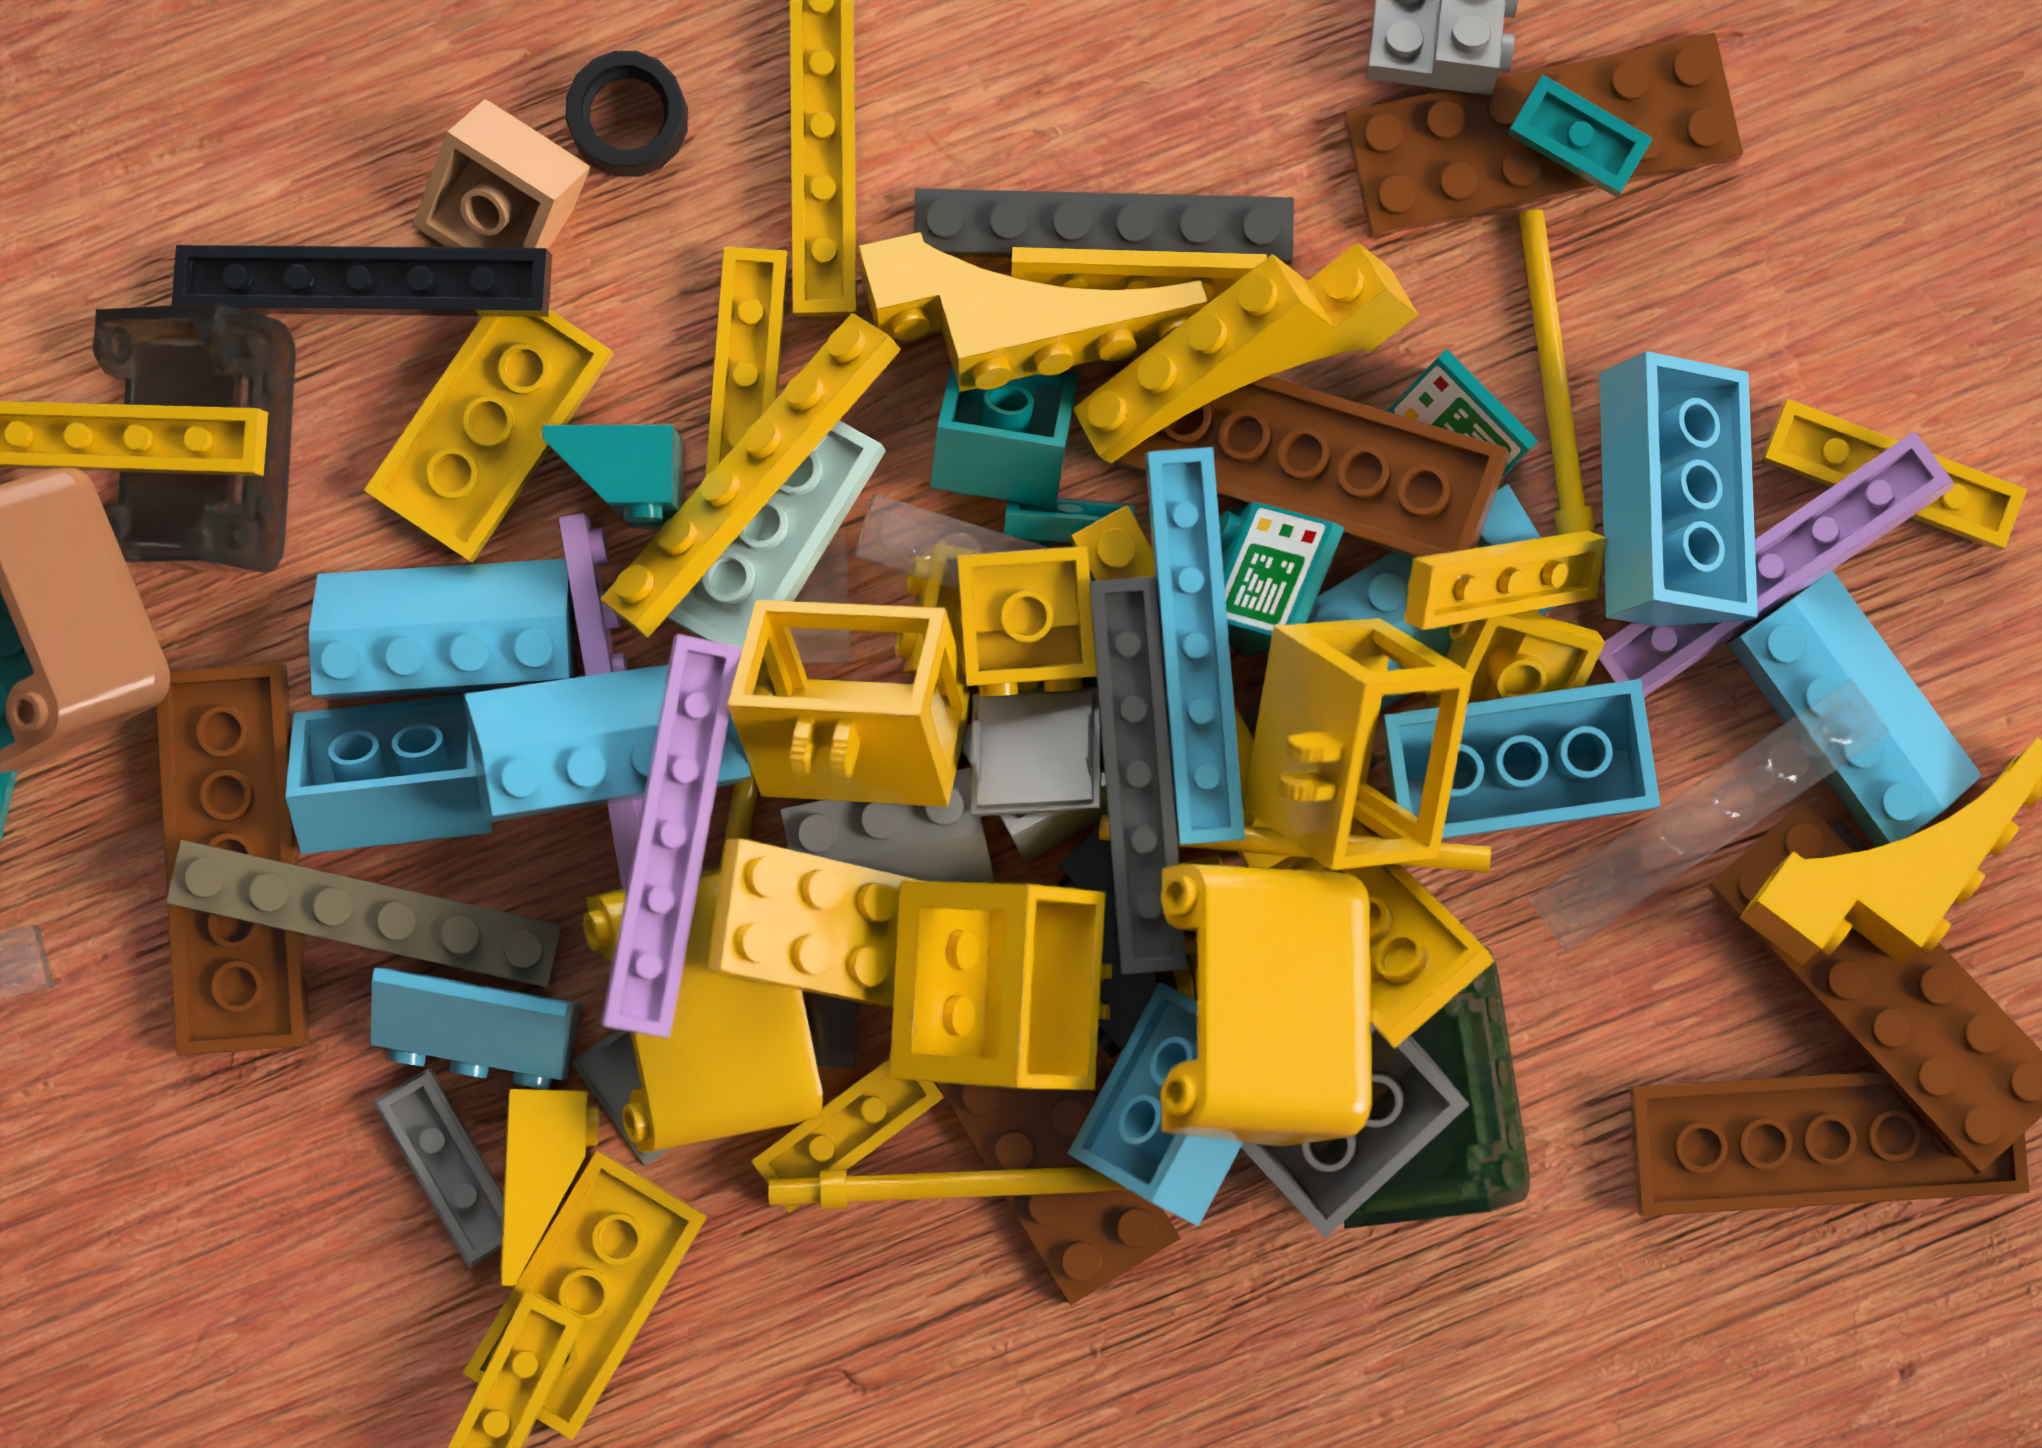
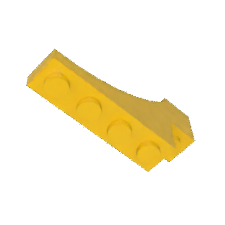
[859,232,1208,392]
[1072,242,1419,464]
[1739,737,2042,965]

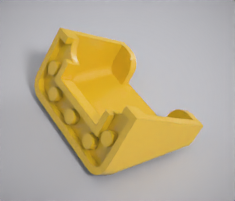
[1161,864,1371,1146]
[583,866,823,1153]

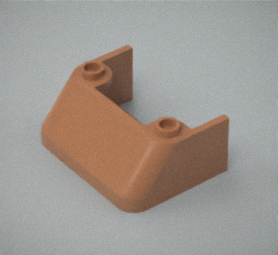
[0,468,170,773]

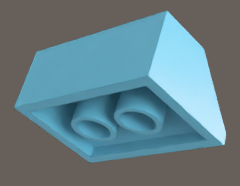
[285,694,493,854]
[370,968,583,1090]
[1067,982,1243,1226]

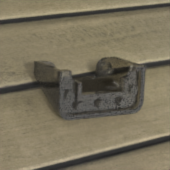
[92,303,296,572]

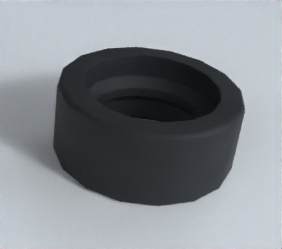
[566,51,688,177]

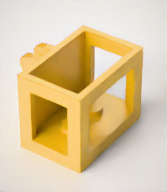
[727,600,972,807]
[1243,618,1473,870]
[889,881,1113,1090]

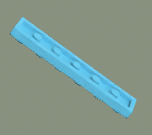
[1145,447,1245,845]

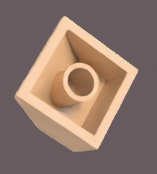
[412,99,591,249]

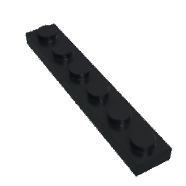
[171,245,552,317]

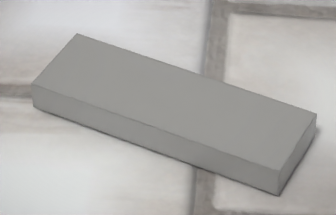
[373,1068,503,1268]

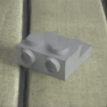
[1366,0,1518,95]

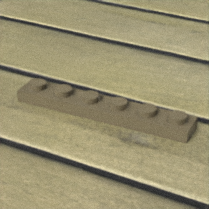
[166,840,562,988]

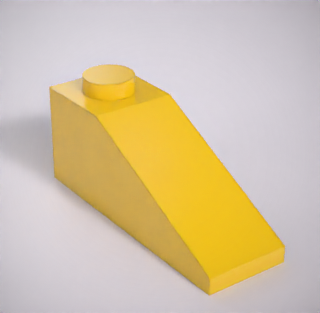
[500,1089,599,1289]

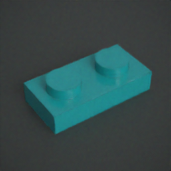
[1508,74,1653,198]
[1004,497,1134,548]

